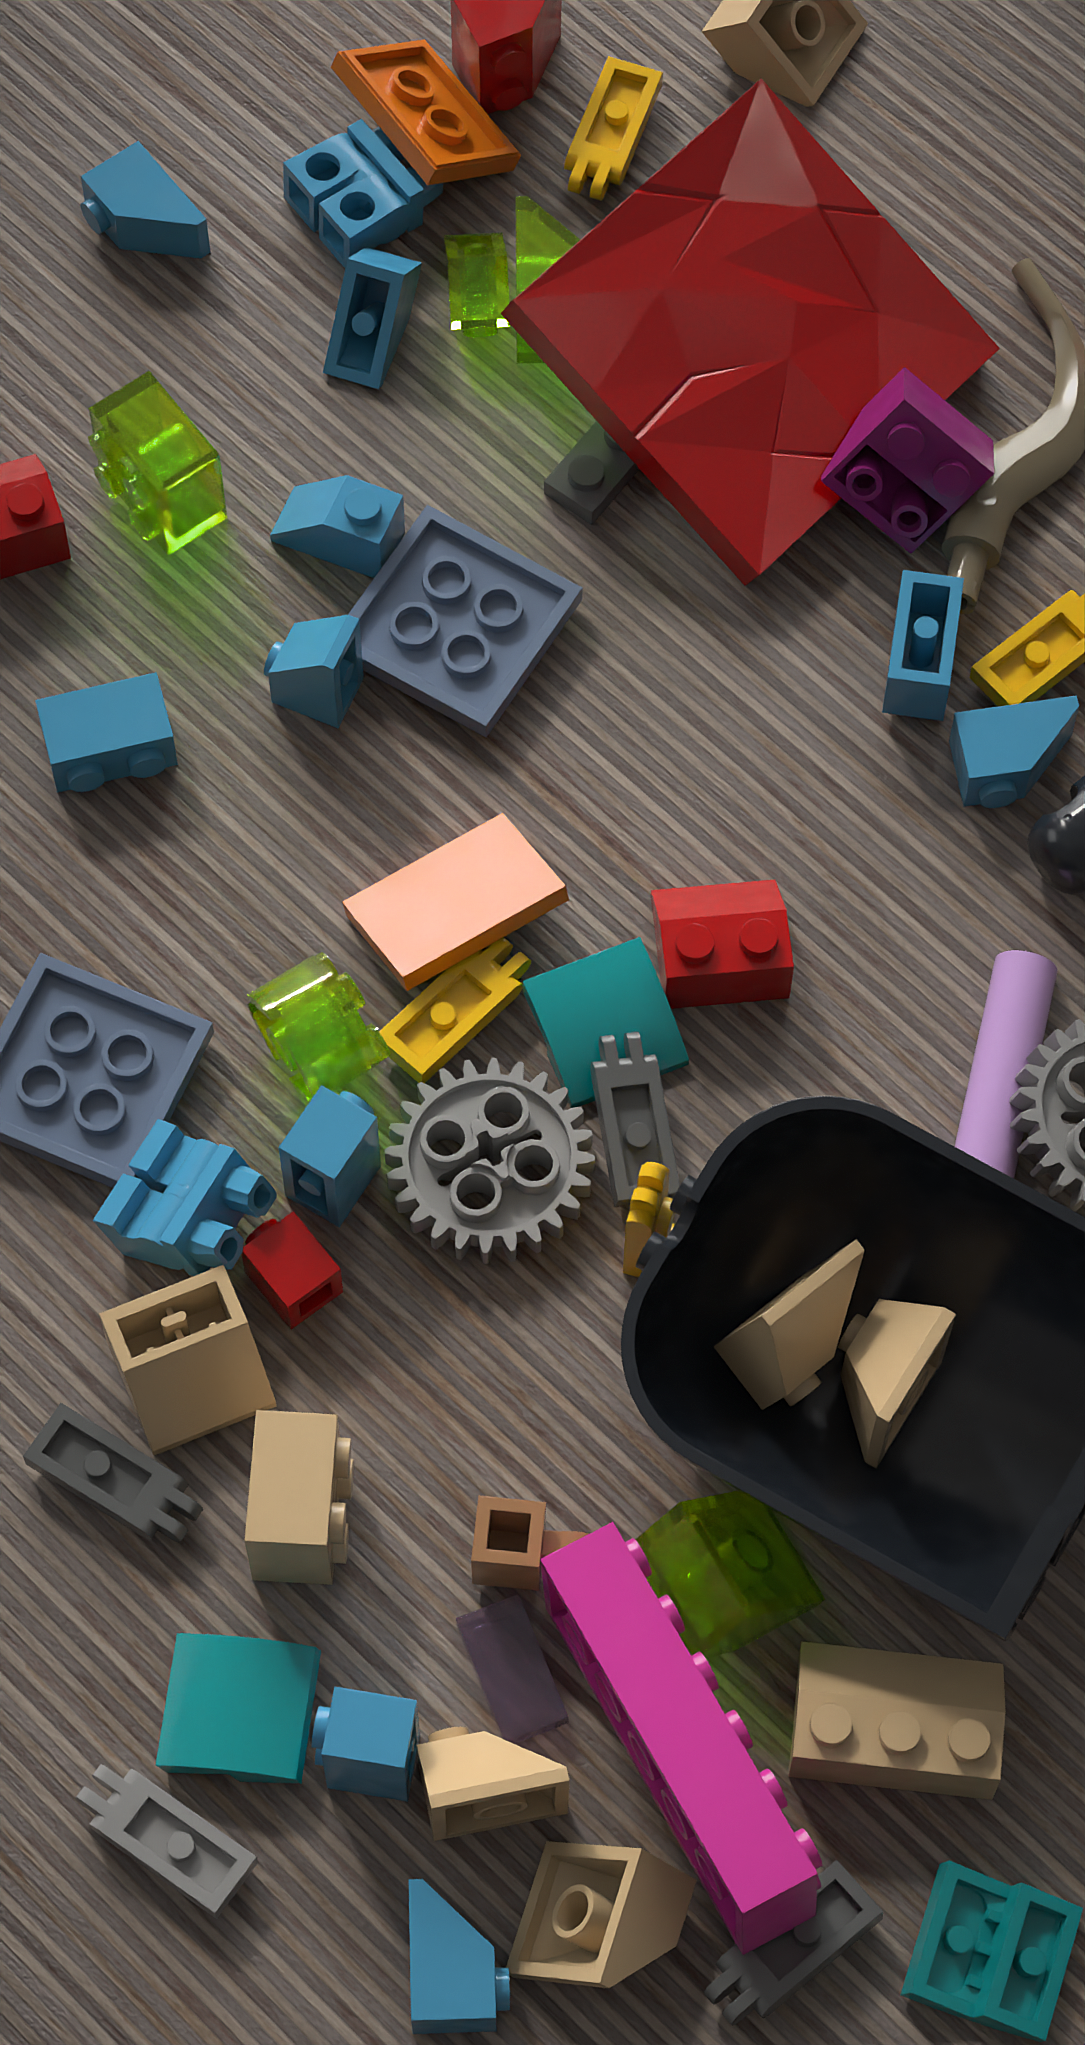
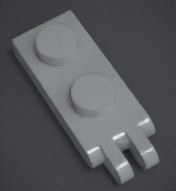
[75,1764,258,1919]

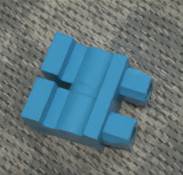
[283,119,443,268]
[93,1119,277,1276]

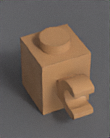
[471,1495,589,1591]

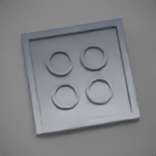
[348,505,583,738]
[0,953,214,1188]

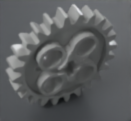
[1009,1019,1085,1212]
[385,1058,595,1264]

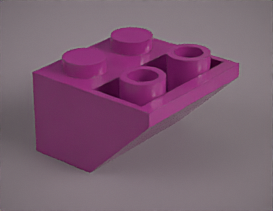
[821,367,994,554]

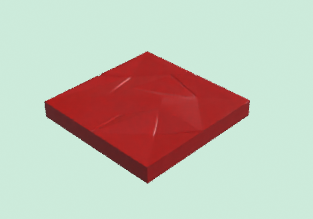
[500,79,1000,586]

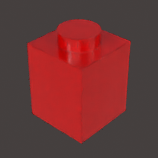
[242,1211,343,1330]

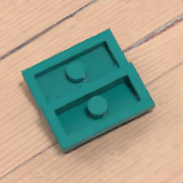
[523,937,689,1108]
[155,1633,321,1784]
[900,1860,1083,2042]

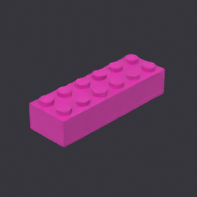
[540,1522,823,1955]

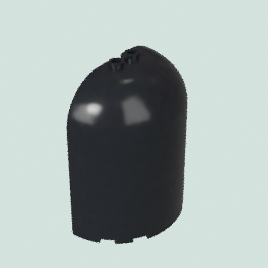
[621,1096,1085,1642]

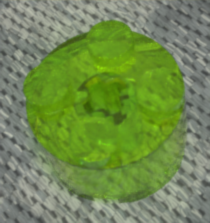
[246,952,391,1103]

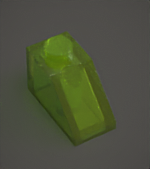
[444,232,511,337]

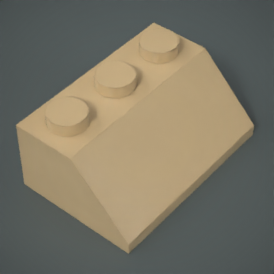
[788,1641,1005,1800]

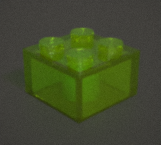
[88,371,227,555]

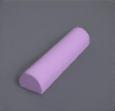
[955,950,1058,1178]

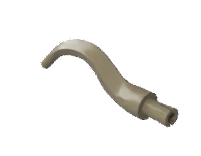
[942,258,1085,614]

